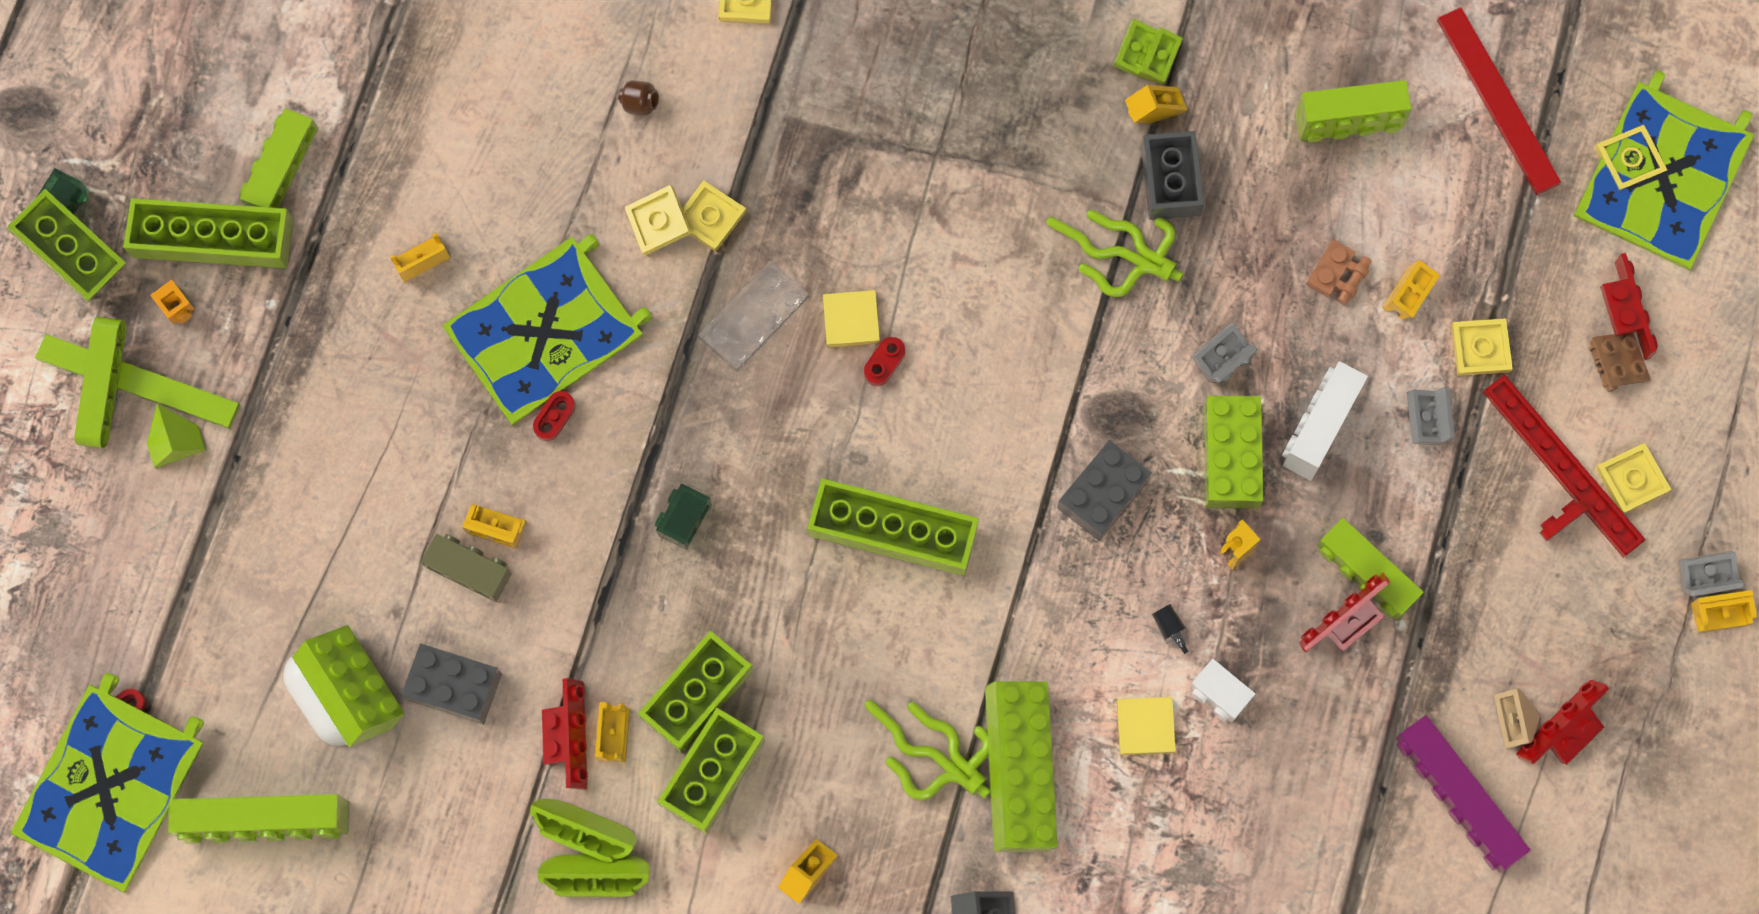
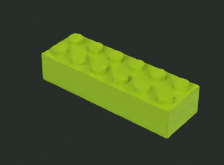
[123,198,294,269]
[807,478,979,576]
[985,681,1058,852]
[168,794,349,844]

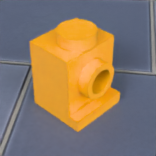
[150,280,195,325]

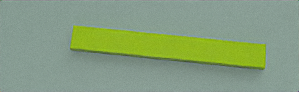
[35,334,241,429]

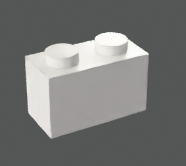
[1189,659,1255,723]

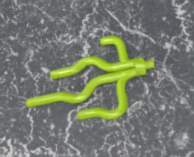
[1046,209,1184,298]
[864,700,991,801]

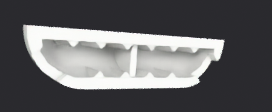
[283,655,347,746]

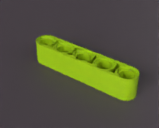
[74,317,126,449]

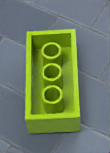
[1295,80,1412,143]
[7,189,126,303]
[1204,396,1263,509]
[292,625,405,747]
[638,630,754,754]
[657,708,765,835]

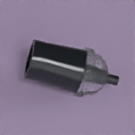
[1152,604,1190,654]

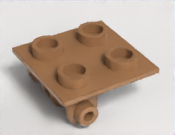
[1589,333,1651,392]

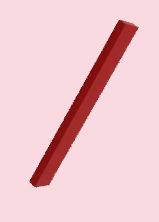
[1437,7,1561,196]
[1482,374,1646,558]

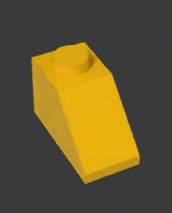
[1125,85,1188,124]
[777,839,838,904]

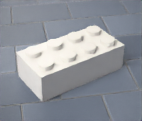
[1282,361,1368,481]

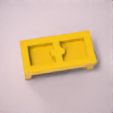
[390,232,450,282]
[1382,260,1440,319]
[462,504,527,549]
[1220,519,1261,570]
[1691,590,1757,633]
[595,702,630,763]

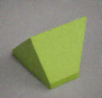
[147,403,206,469]

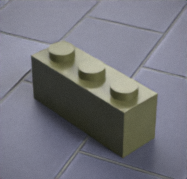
[421,534,512,602]

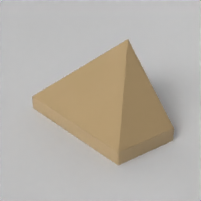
[1494,688,1541,749]

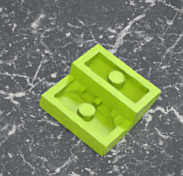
[1112,18,1183,84]

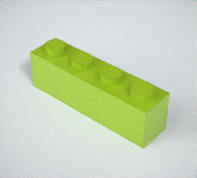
[239,108,318,208]
[1317,517,1424,620]

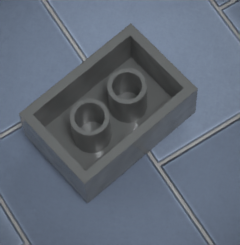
[1141,131,1204,220]
[1057,440,1152,541]
[401,643,502,725]

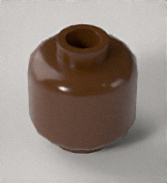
[618,80,659,116]

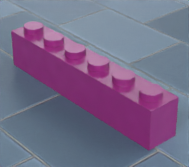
[1396,715,1531,873]

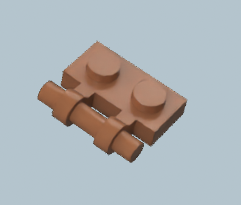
[1306,239,1372,305]

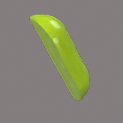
[530,799,636,862]
[537,854,650,897]

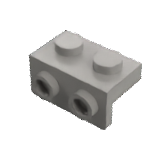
[1191,323,1258,383]
[1407,387,1455,446]
[1679,551,1745,599]

